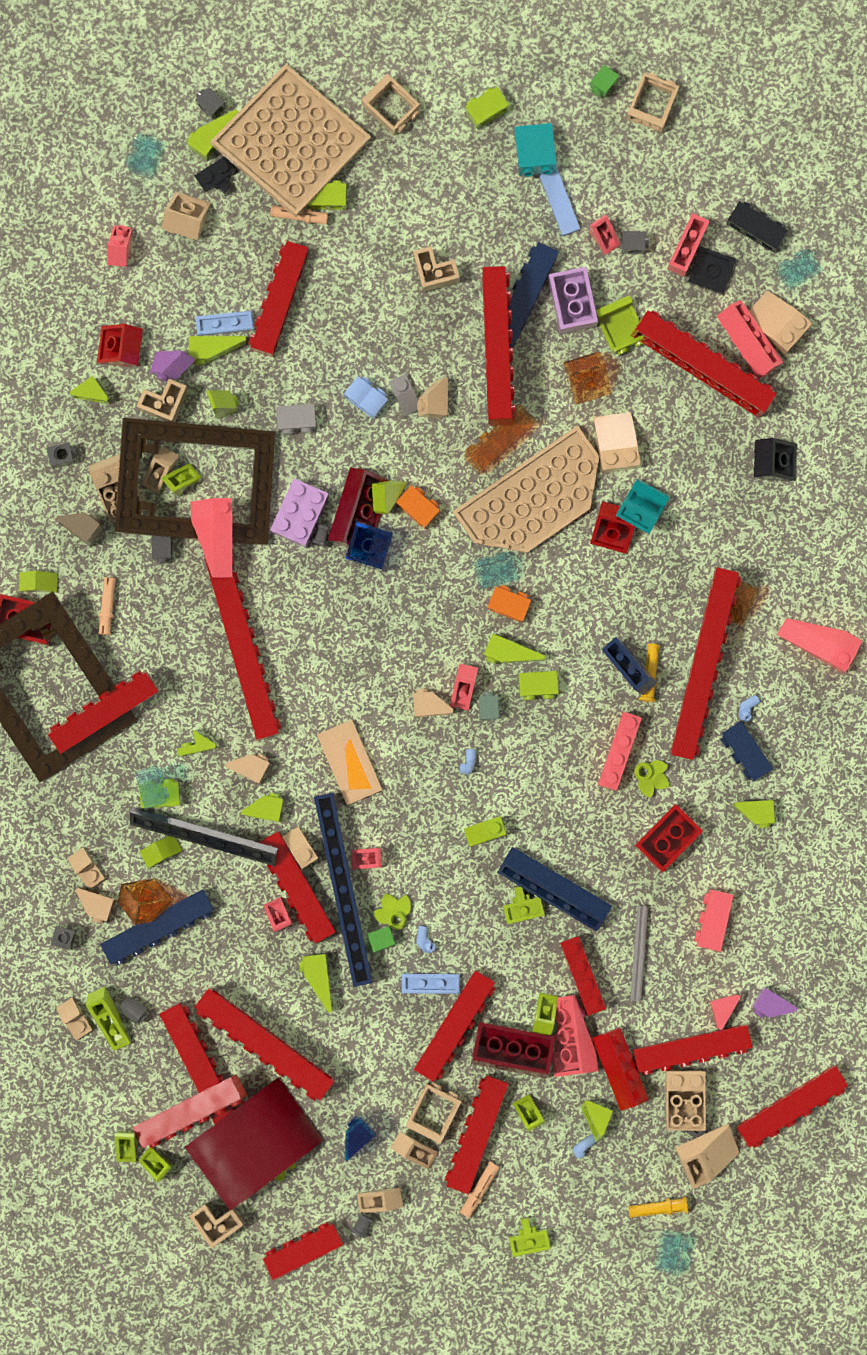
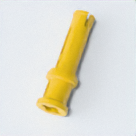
[638,644,660,703]
[628,1196,688,1218]

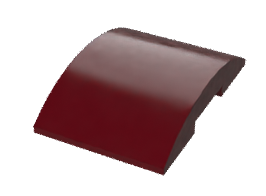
[184,1078,324,1211]

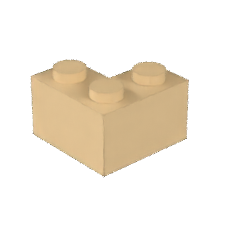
[413,246,460,292]
[136,379,188,422]
[189,1202,245,1248]

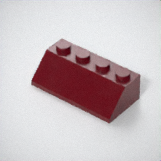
[328,467,389,553]
[471,1022,555,1079]

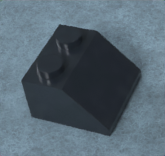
[753,438,797,481]

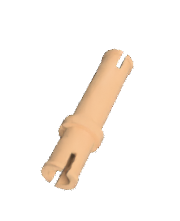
[270,205,328,225]
[98,577,116,636]
[459,1161,500,1218]

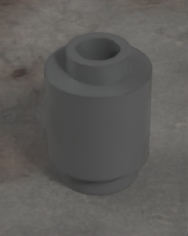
[119,996,149,1024]

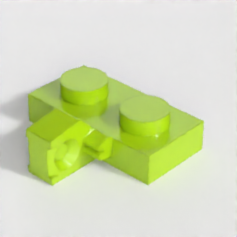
[502,886,545,925]
[508,1217,551,1257]

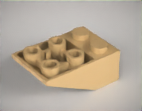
[88,454,144,523]
[665,1070,706,1131]
[675,1124,739,1189]

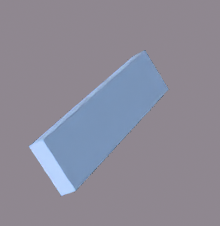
[539,169,580,237]

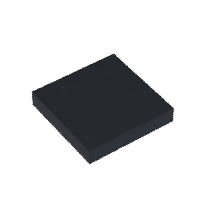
[687,247,736,295]

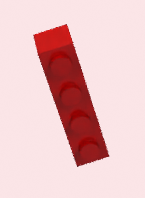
[560,936,606,1016]
[592,1027,649,1111]
[263,1221,344,1280]

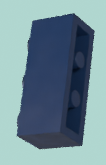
[601,637,657,695]
[720,721,773,782]

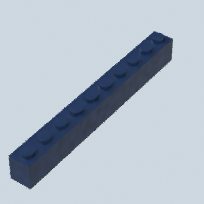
[314,793,373,987]

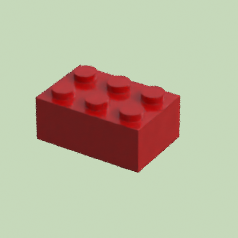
[0,594,54,647]
[634,804,703,873]

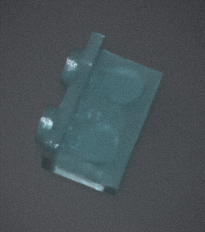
[126,132,163,178]
[776,248,821,291]
[474,552,518,589]
[135,765,170,809]
[654,1231,689,1276]

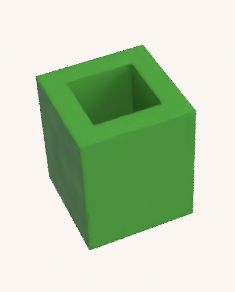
[590,65,619,99]
[365,926,395,952]

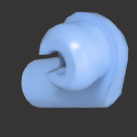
[738,695,760,722]
[460,749,476,775]
[416,926,435,953]
[573,1134,596,1158]

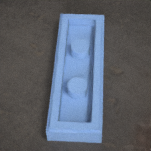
[196,311,254,336]
[402,974,460,994]

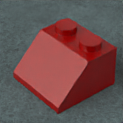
[97,324,143,367]
[590,501,635,554]

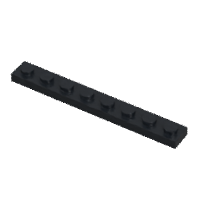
[130,807,278,866]

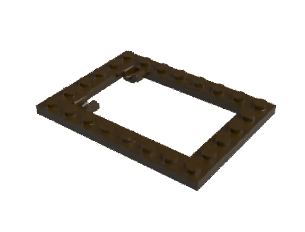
[114,418,275,546]
[0,591,137,782]

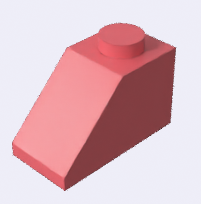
[450,664,478,711]

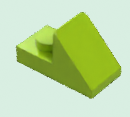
[162,463,201,497]
[177,730,217,757]

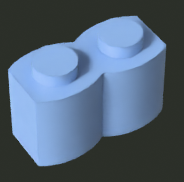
[344,376,388,419]

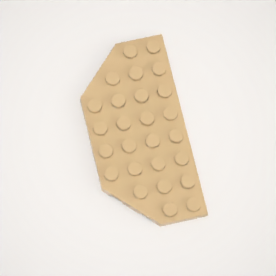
[452,425,599,553]

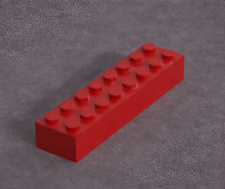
[482,266,515,426]
[630,310,777,418]
[194,988,335,1101]

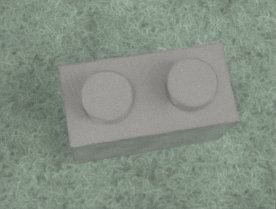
[276,404,317,435]

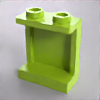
[596,295,644,355]

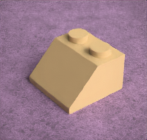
[161,192,211,240]

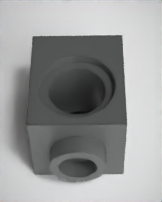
[195,87,226,120]
[621,231,649,254]
[47,442,77,469]
[151,536,173,564]
[50,926,77,950]

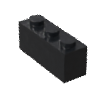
[726,201,788,253]

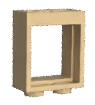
[361,73,420,136]
[627,73,679,133]
[406,1082,461,1144]

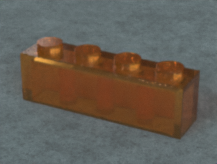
[464,404,536,475]

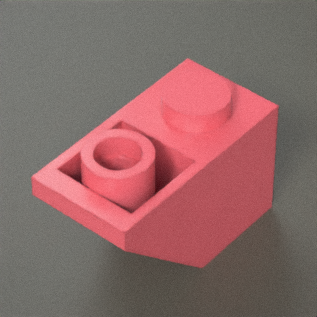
[108,225,133,267]

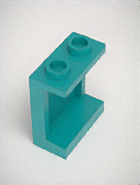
[514,123,557,177]
[616,479,670,534]

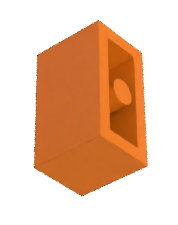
[396,485,440,530]
[487,585,531,623]

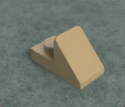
[67,847,106,890]
[56,997,93,1040]

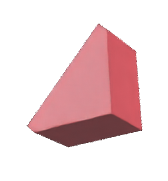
[589,215,621,255]
[351,848,382,870]
[263,897,293,932]
[709,994,741,1030]

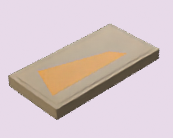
[317,720,382,805]

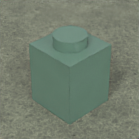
[479,692,499,720]

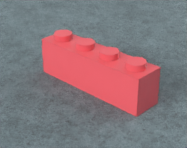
[716,300,784,379]
[598,711,642,792]

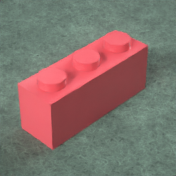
[667,213,709,277]
[694,890,734,952]

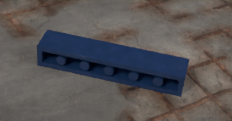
[507,242,559,348]
[497,847,612,932]
[100,889,215,966]

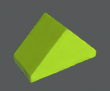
[70,376,110,404]
[372,480,407,514]
[19,571,58,593]
[139,836,182,869]
[512,1094,545,1132]
[580,1100,613,1142]
[114,1131,137,1163]
[138,1147,173,1183]

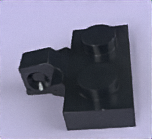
[194,156,236,196]

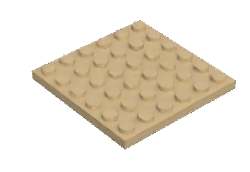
[210,64,371,217]

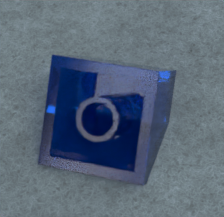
[345,522,393,572]
[344,1115,377,1161]

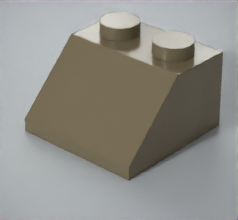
[56,513,104,547]

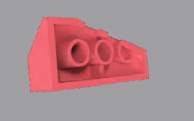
[190,498,232,578]
[777,618,862,674]
[552,995,598,1077]

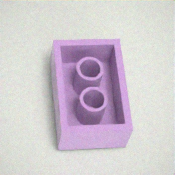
[548,267,598,334]
[270,478,329,548]

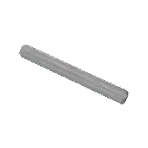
[630,905,648,1002]

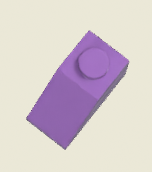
[150,351,195,382]
[751,987,798,1018]

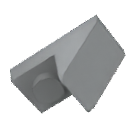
[389,374,418,417]

